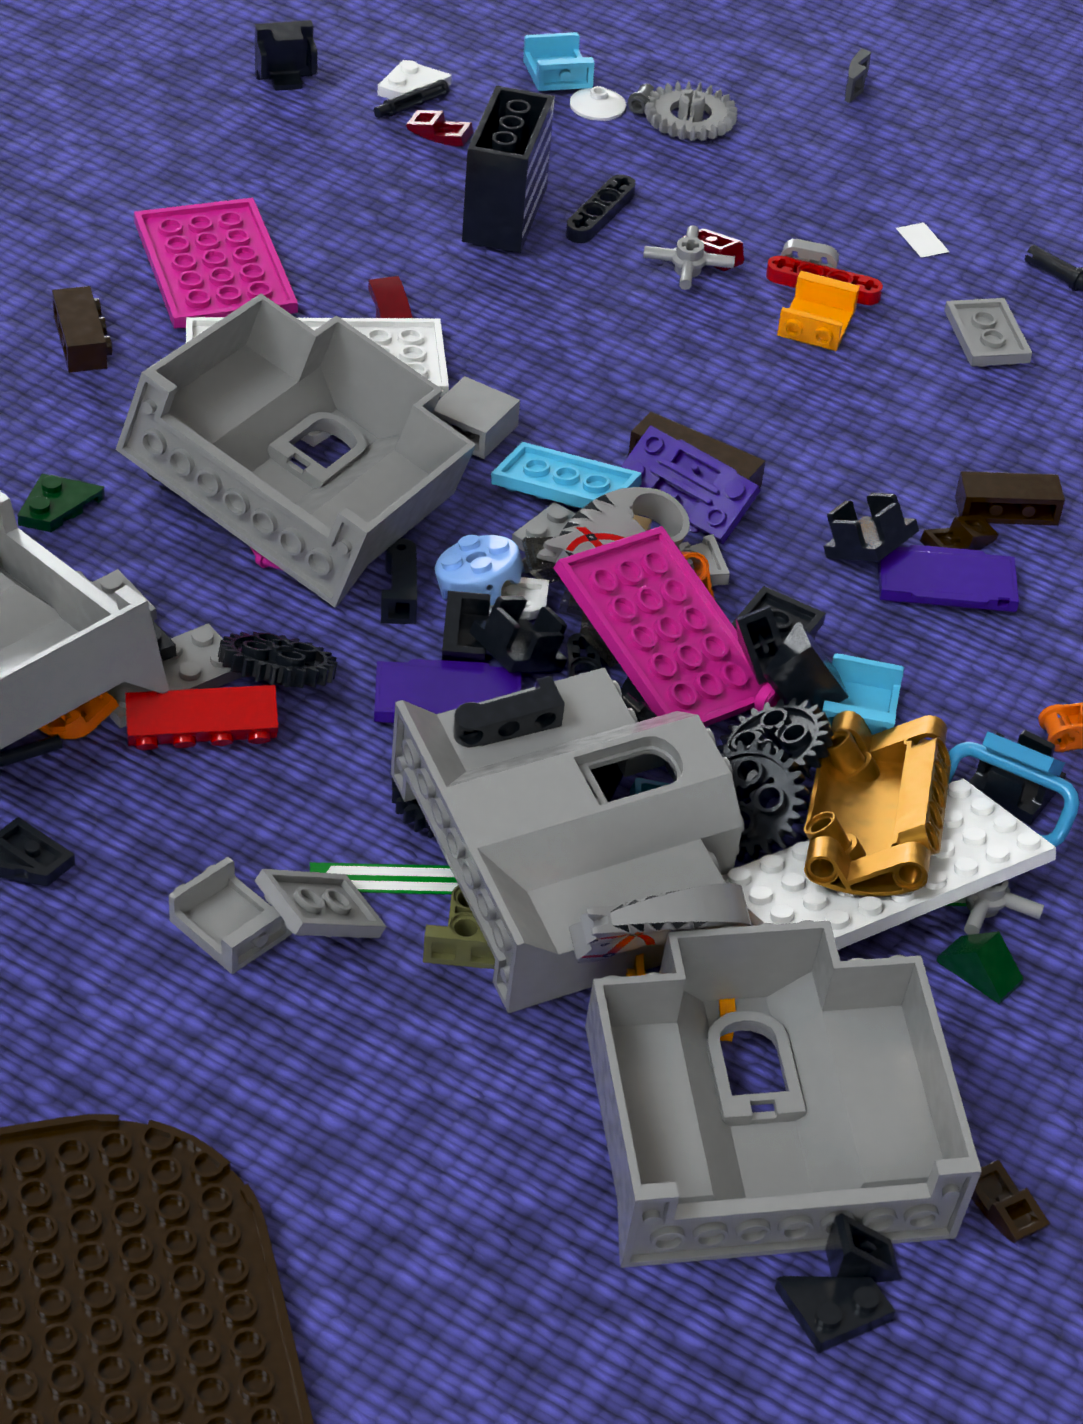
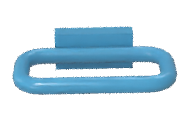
[948,731,1080,847]

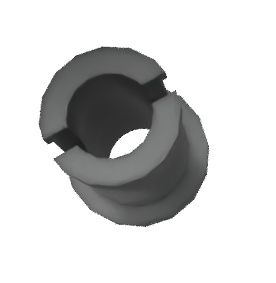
[628,83,656,114]

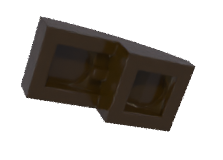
[920,515,999,550]
[971,1159,1050,1243]

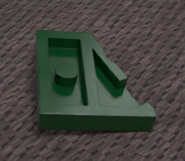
[17,473,105,532]

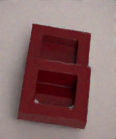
[406,110,474,147]
[368,276,413,318]

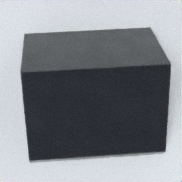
[763,622,849,712]

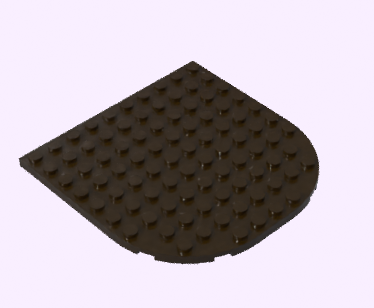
[0,1114,314,1424]

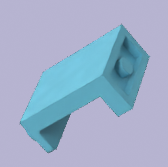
[523,32,595,91]
[822,653,904,735]

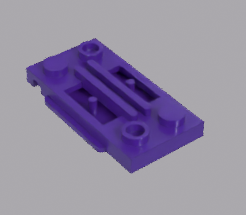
[621,425,761,544]
[878,545,1019,612]
[374,659,521,723]

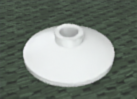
[570,86,626,121]

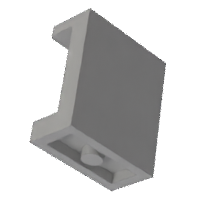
[169,857,292,974]

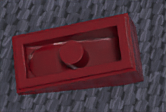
[682,228,744,272]

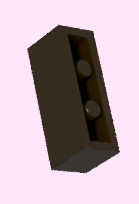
[52,286,112,373]
[955,471,1065,526]

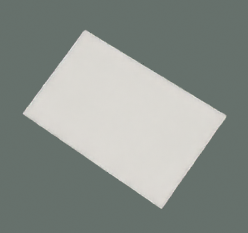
[896,223,949,258]

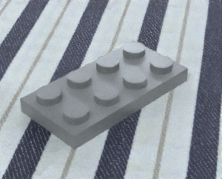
[107,623,242,728]

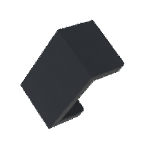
[442,591,491,662]

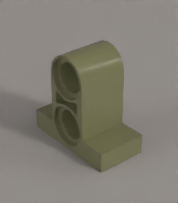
[423,885,495,969]

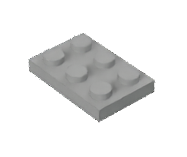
[944,298,1032,367]
[254,869,387,938]

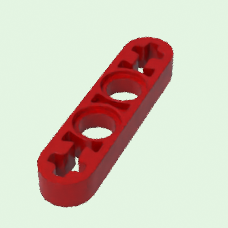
[766,256,883,305]

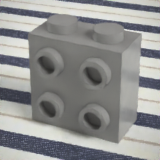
[433,376,520,459]

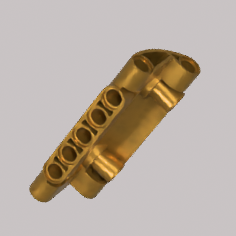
[804,711,951,896]

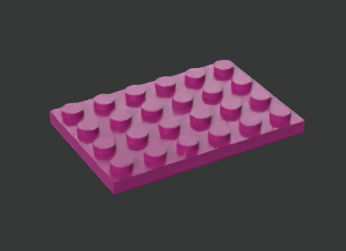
[134,198,298,329]
[553,526,769,727]

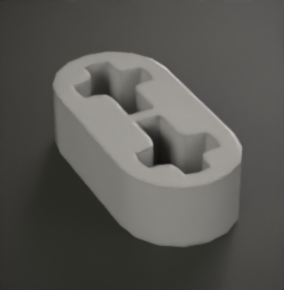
[781,239,839,269]

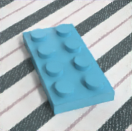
[491,442,641,508]

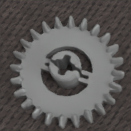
[644,81,737,141]

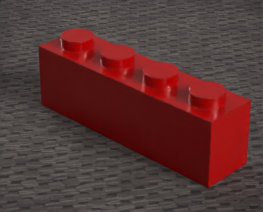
[125,685,278,750]

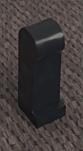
[381,538,417,624]
[453,676,565,747]

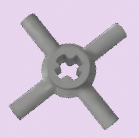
[643,225,735,290]
[964,880,1045,935]

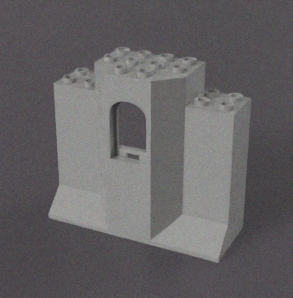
[116,293,476,608]
[0,491,169,750]
[391,667,744,1014]
[585,920,982,1268]

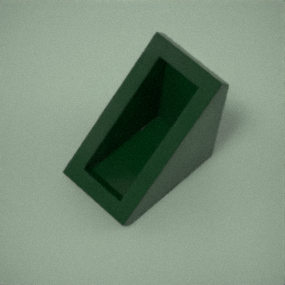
[936,931,1024,1004]

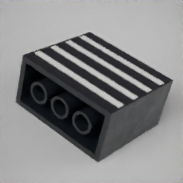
[462,85,555,253]

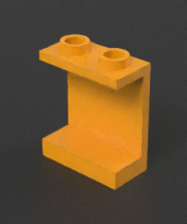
[777,271,860,351]

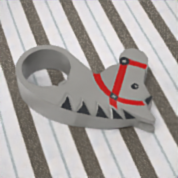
[537,487,690,563]
[569,883,752,963]

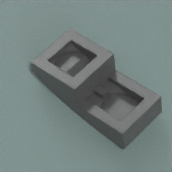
[844,49,871,103]

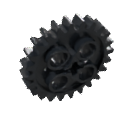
[218,632,338,688]
[717,698,834,784]
[723,740,809,862]

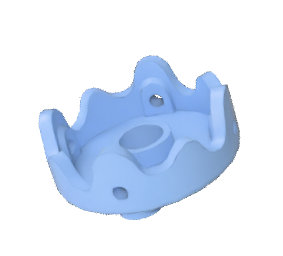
[435,535,525,605]

